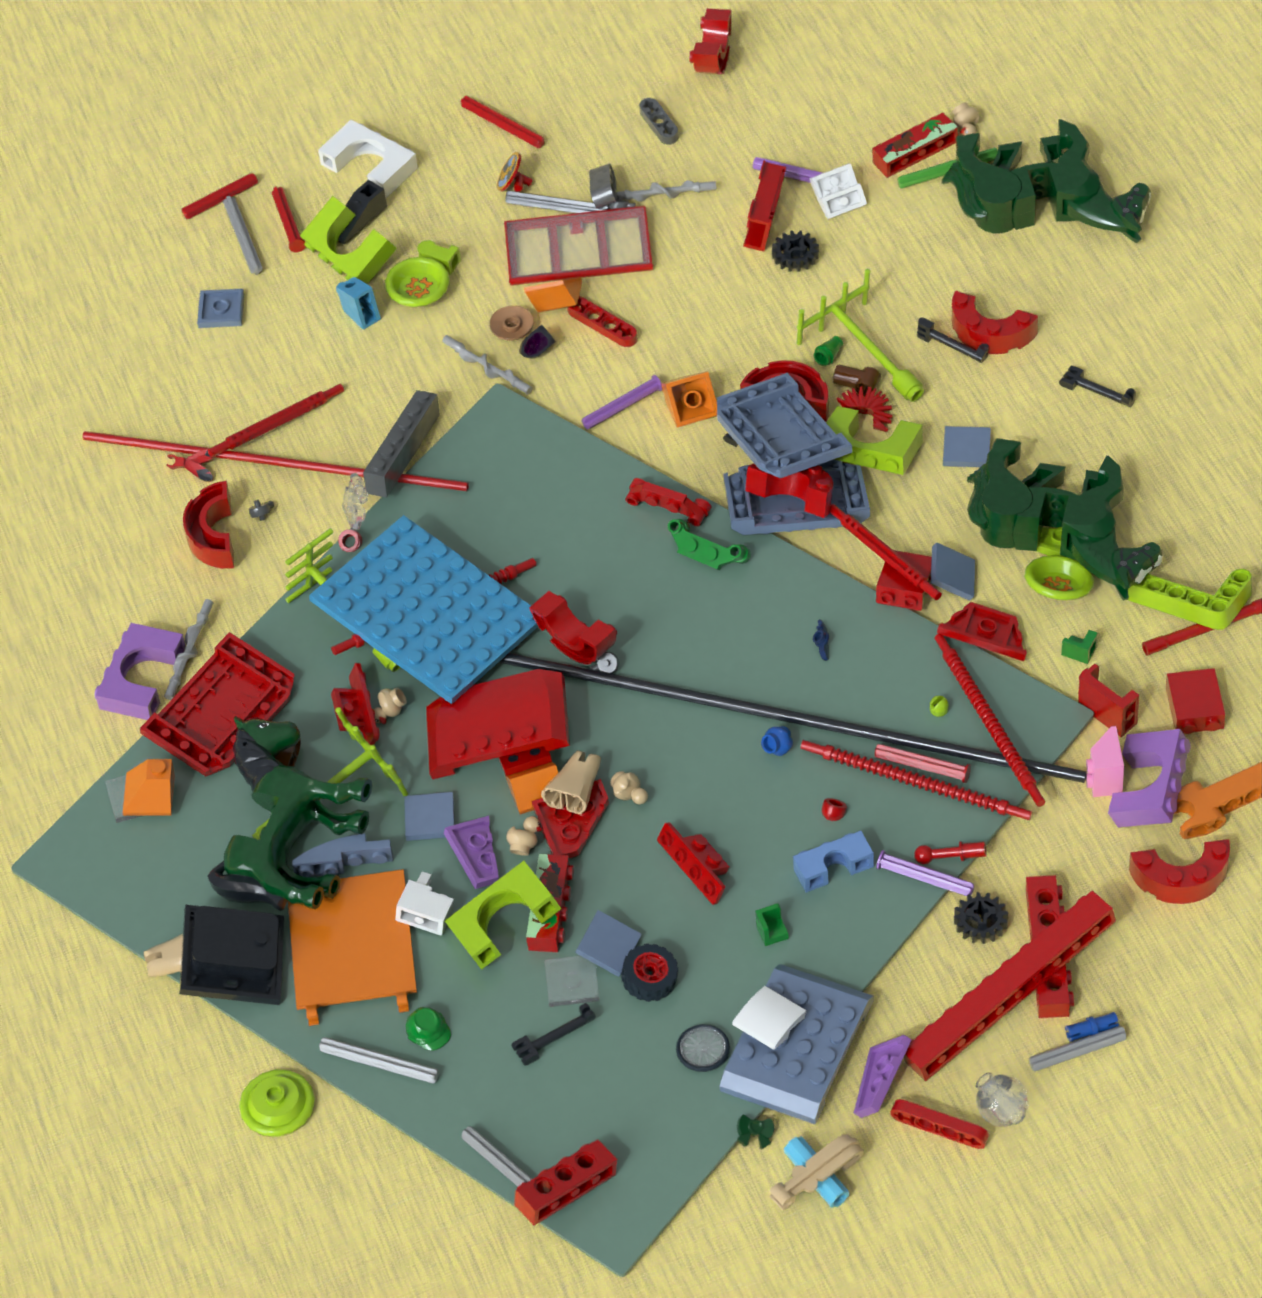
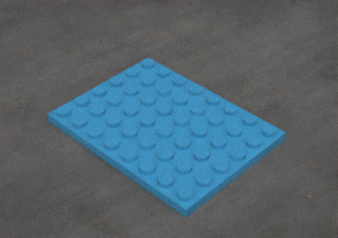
[309,515,538,704]

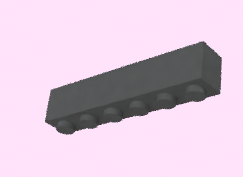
[363,390,440,498]

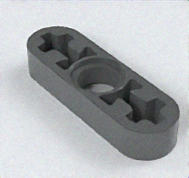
[639,98,678,145]

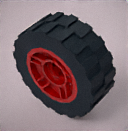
[621,943,678,1002]

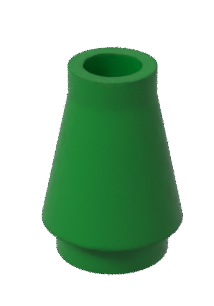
[814,336,843,366]

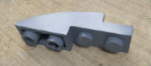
[292,834,393,878]

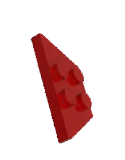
[937,602,1027,661]

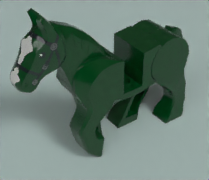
[942,119,1151,243]
[966,438,1163,601]

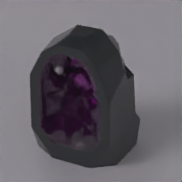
[519,324,556,359]

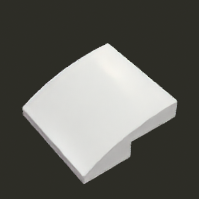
[809,163,867,219]
[732,986,806,1049]

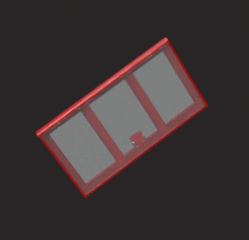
[504,206,654,286]

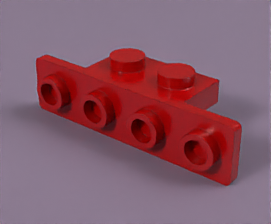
[331,663,380,745]
[657,822,730,905]

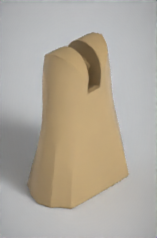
[541,750,601,814]
[143,934,183,977]

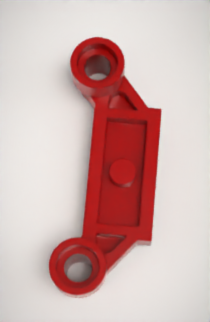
[625,478,712,526]

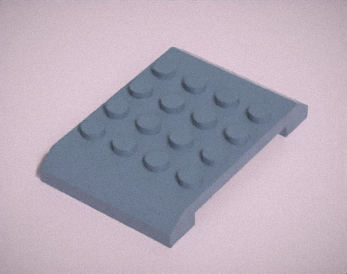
[720,964,874,1125]

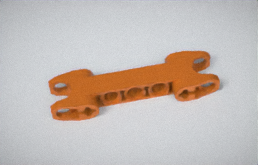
[1174,762,1262,839]

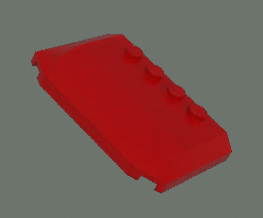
[140,632,295,777]
[426,669,570,779]

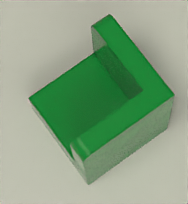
[1061,630,1098,664]
[755,903,789,947]

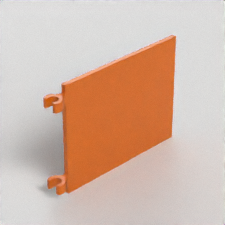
[288,869,417,1026]

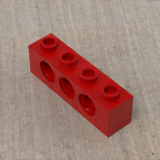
[514,1139,617,1226]

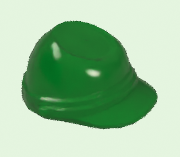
[406,1007,451,1051]

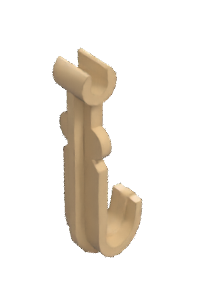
[769,1134,864,1211]

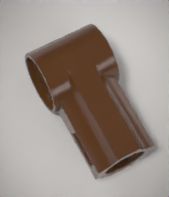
[833,364,881,396]

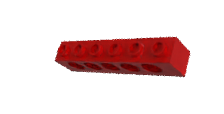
[1025,875,1074,1018]

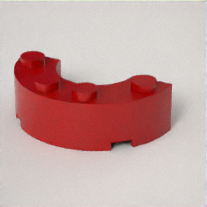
[689,8,732,74]
[952,290,1038,354]
[740,360,829,422]
[745,463,833,518]
[183,480,234,569]
[529,591,618,665]
[1129,839,1230,904]

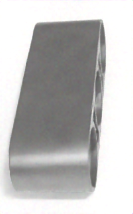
[589,163,617,208]

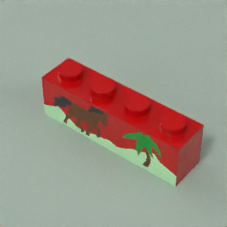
[872,112,958,178]
[526,854,574,952]

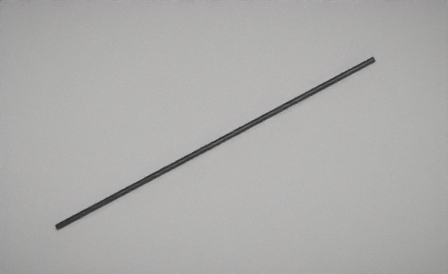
[498,653,1087,783]

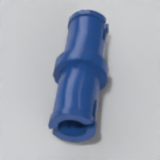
[1065,1012,1119,1042]

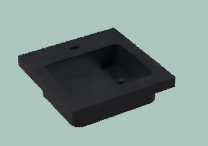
[179,905,284,1005]

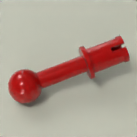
[914,841,987,864]

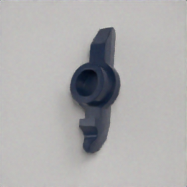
[813,619,829,661]

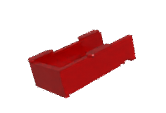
[743,160,786,252]

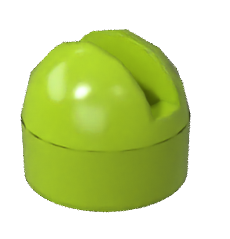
[929,695,949,717]

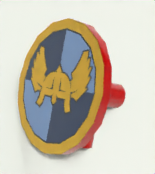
[497,152,533,192]

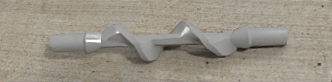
[617,180,716,202]
[442,335,532,394]
[164,599,213,700]

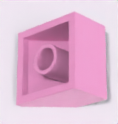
[1086,726,1124,797]

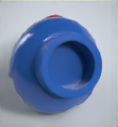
[761,726,793,756]

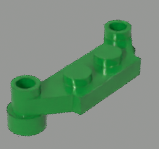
[668,519,751,570]

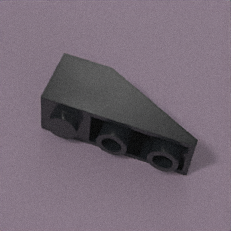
[338,180,387,244]

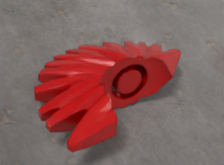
[836,387,893,432]

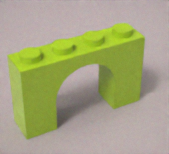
[300,196,397,284]
[827,406,923,475]
[445,861,561,970]

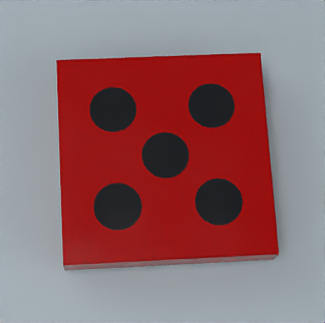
[498,746,552,776]

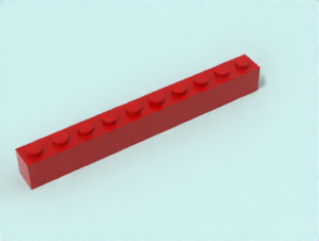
[904,890,1116,1082]

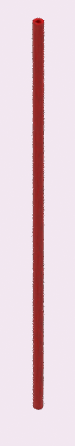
[83,431,469,491]

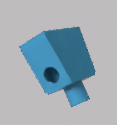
[336,277,381,330]

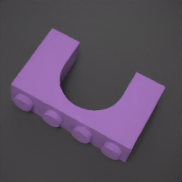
[95,623,186,720]
[1108,729,1191,827]

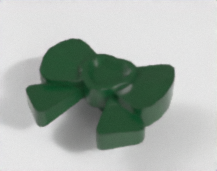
[737,1114,774,1149]

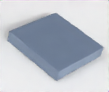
[197,289,244,328]
[943,426,991,467]
[931,543,975,601]
[404,792,455,841]
[575,910,641,977]

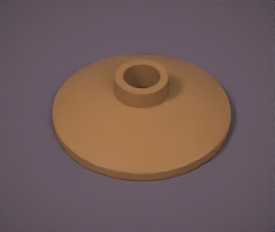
[489,306,534,340]

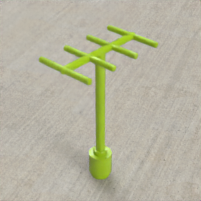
[796,269,924,402]
[285,528,401,672]
[252,707,408,840]

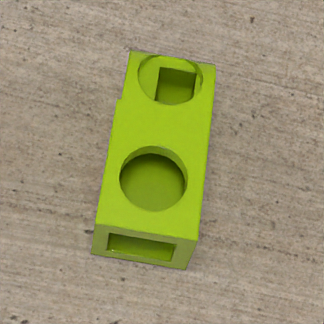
[417,240,461,275]

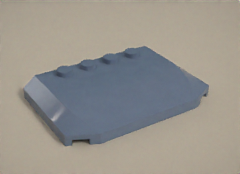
[717,373,852,478]
[723,460,870,535]

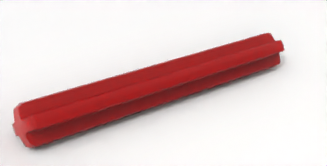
[460,96,545,148]

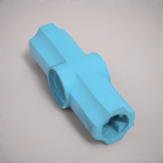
[784,1136,849,1208]

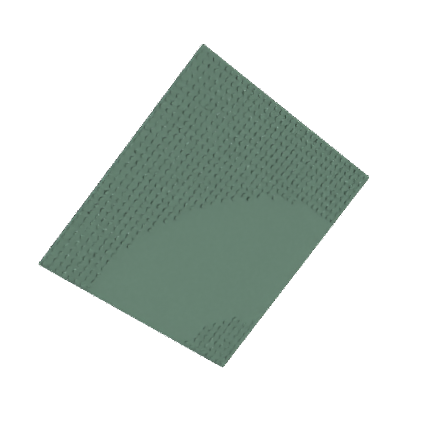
[11,384,1094,1277]

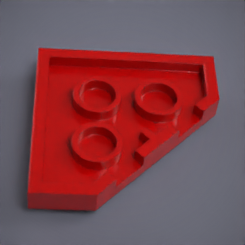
[532,779,609,859]

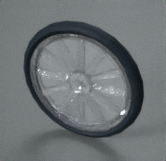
[676,1024,730,1072]

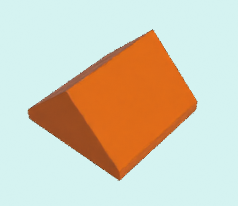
[524,278,582,313]
[505,762,558,814]

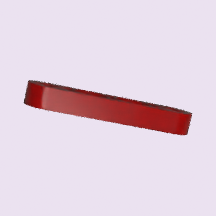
[567,296,637,347]
[890,1099,989,1149]

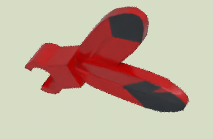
[166,448,216,482]

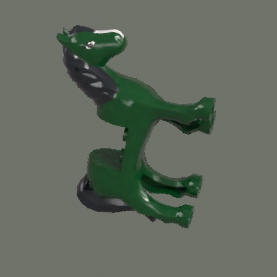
[207,716,373,911]

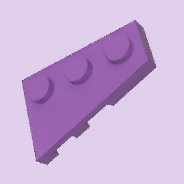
[444,816,499,889]
[854,1035,911,1118]

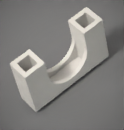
[318,120,418,198]

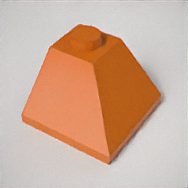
[661,371,717,427]
[123,759,175,816]

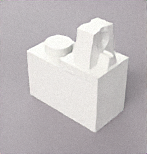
[395,871,454,936]

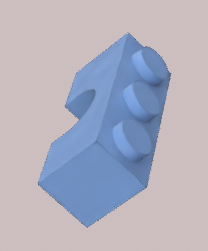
[793,831,874,892]

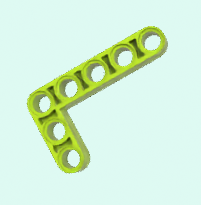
[1128,569,1252,630]

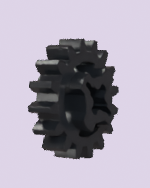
[772,230,819,272]
[954,892,1008,944]

